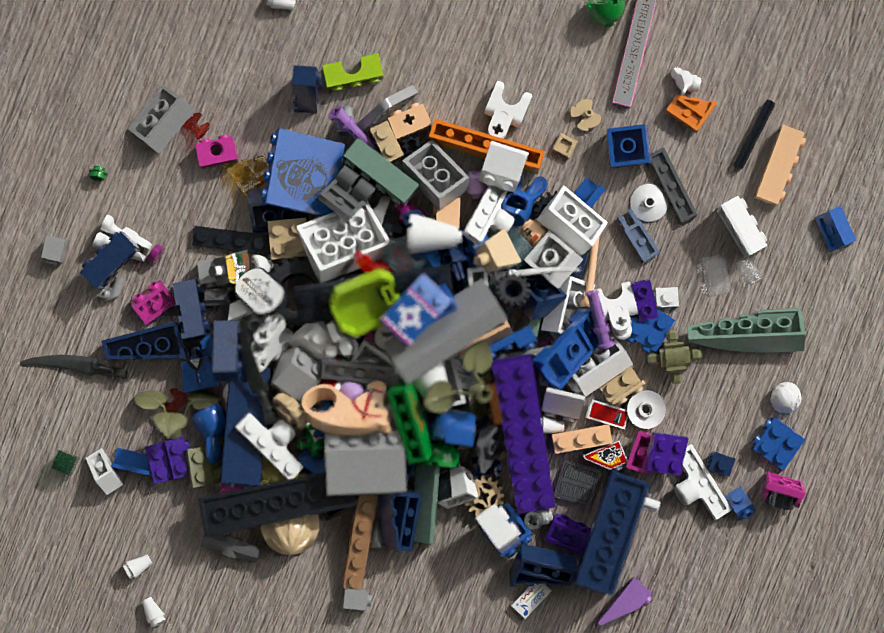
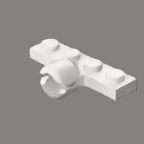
[463,185,514,245]
[235,413,303,480]
[674,444,732,520]

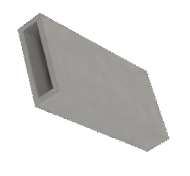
[384,278,507,384]

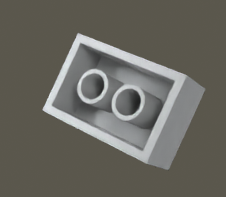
[403,140,469,210]

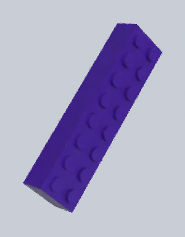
[492,354,556,514]

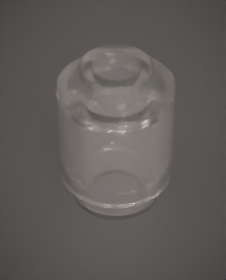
[734,257,762,286]

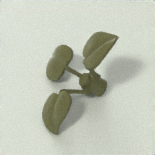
[424,339,492,421]
[134,390,222,439]

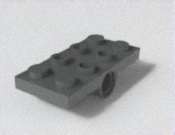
[318,165,378,222]

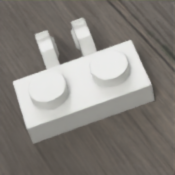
[327,321,362,356]

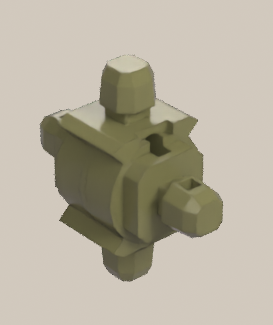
[647,330,702,384]

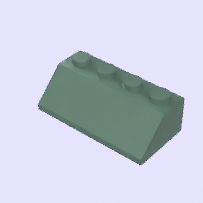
[344,138,419,206]
[410,464,439,544]

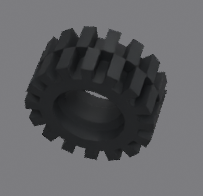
[494,273,531,311]

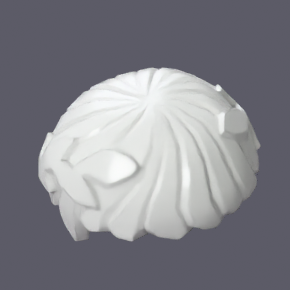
[770,382,801,413]

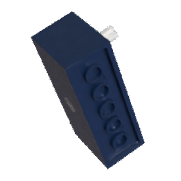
[574,471,660,596]

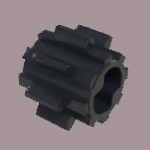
[400,134,424,157]

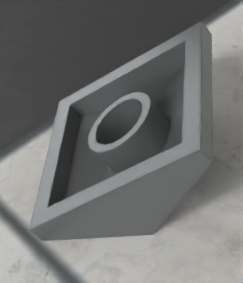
[477,423,506,473]

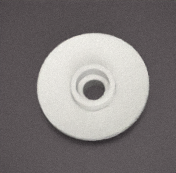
[630,184,668,222]
[627,390,666,429]

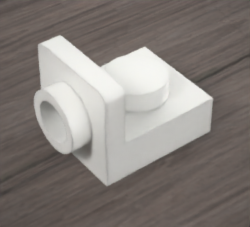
[653,287,679,308]

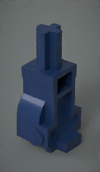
[439,228,467,282]

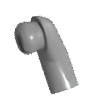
[99,277,124,301]

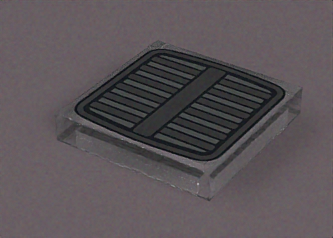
[554,459,601,507]

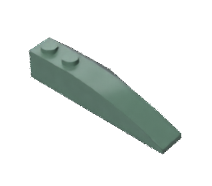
[687,308,805,353]

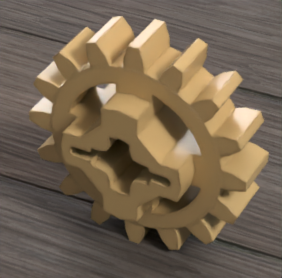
[273,392,308,430]
[464,475,504,516]

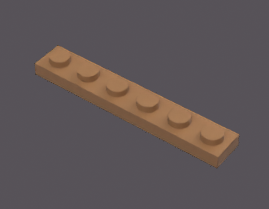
[341,494,378,590]

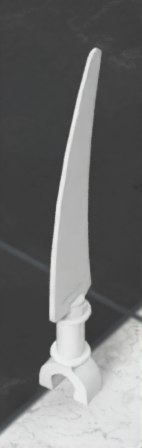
[487,267,580,285]

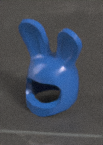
[501,174,548,226]
[192,403,226,464]

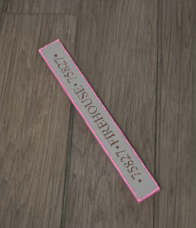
[612,0,657,108]

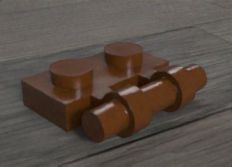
[485,381,503,424]

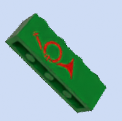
[387,381,433,464]

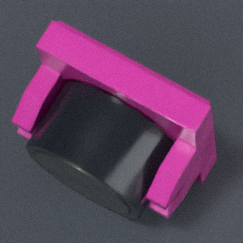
[761,472,806,510]

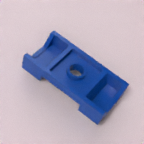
[533,307,599,390]
[460,325,537,377]

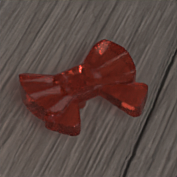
[183,112,210,140]
[163,388,189,413]

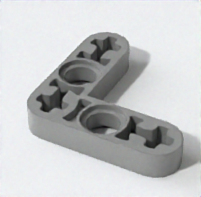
[356,85,419,132]

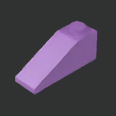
[596,577,652,626]

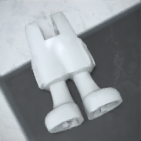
[92,215,152,262]

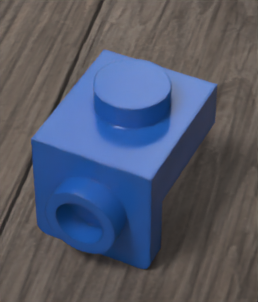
[724,486,755,521]

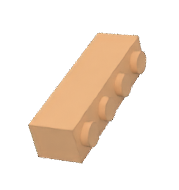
[754,125,806,206]

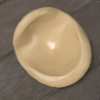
[261,514,319,555]

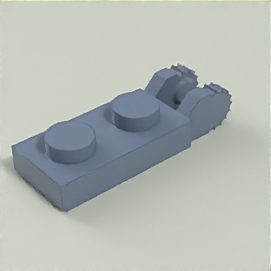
[617,208,660,263]

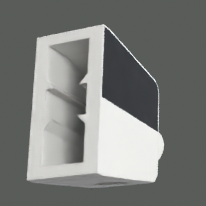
[437,461,478,509]

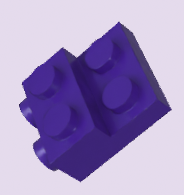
[145,437,190,484]

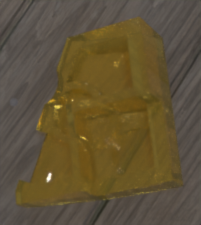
[223,155,269,197]

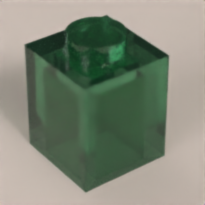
[51,450,80,475]

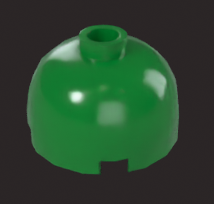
[586,0,625,27]
[420,439,459,467]

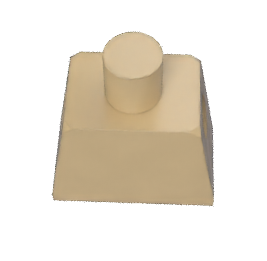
[474,229,521,273]

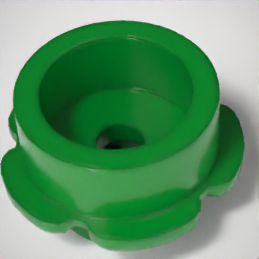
[89,166,107,182]

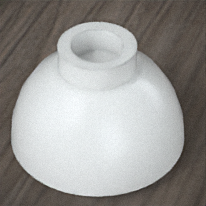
[250,255,274,272]

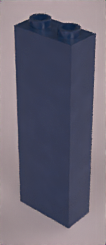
[220,366,270,488]

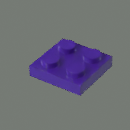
[644,431,689,475]

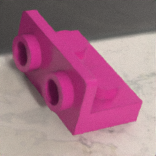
[130,280,175,325]

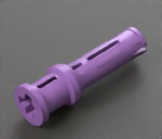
[328,106,377,150]
[586,290,615,349]

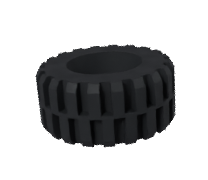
[268,257,333,331]

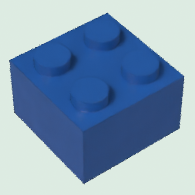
[607,124,651,168]

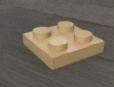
[268,218,308,260]

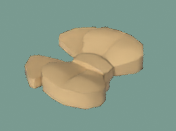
[570,99,601,131]

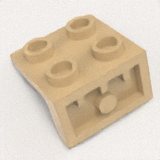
[599,366,645,406]

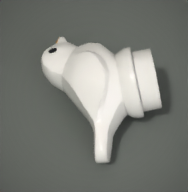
[671,67,701,96]

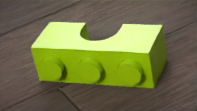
[323,53,384,92]

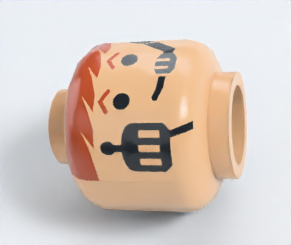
[520,220,548,248]

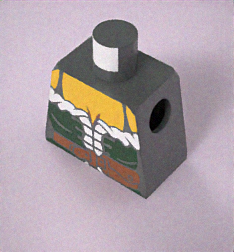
[209,250,251,288]

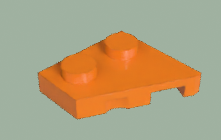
[665,95,717,133]

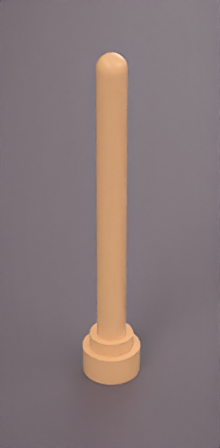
[580,237,599,310]

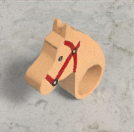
[302,381,391,435]

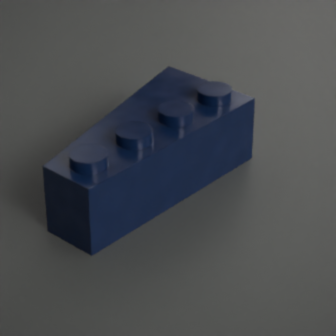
[101,321,188,360]

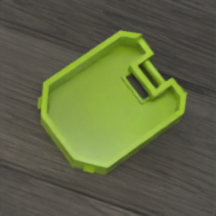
[329,269,400,337]

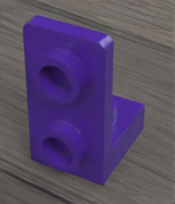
[630,279,658,321]

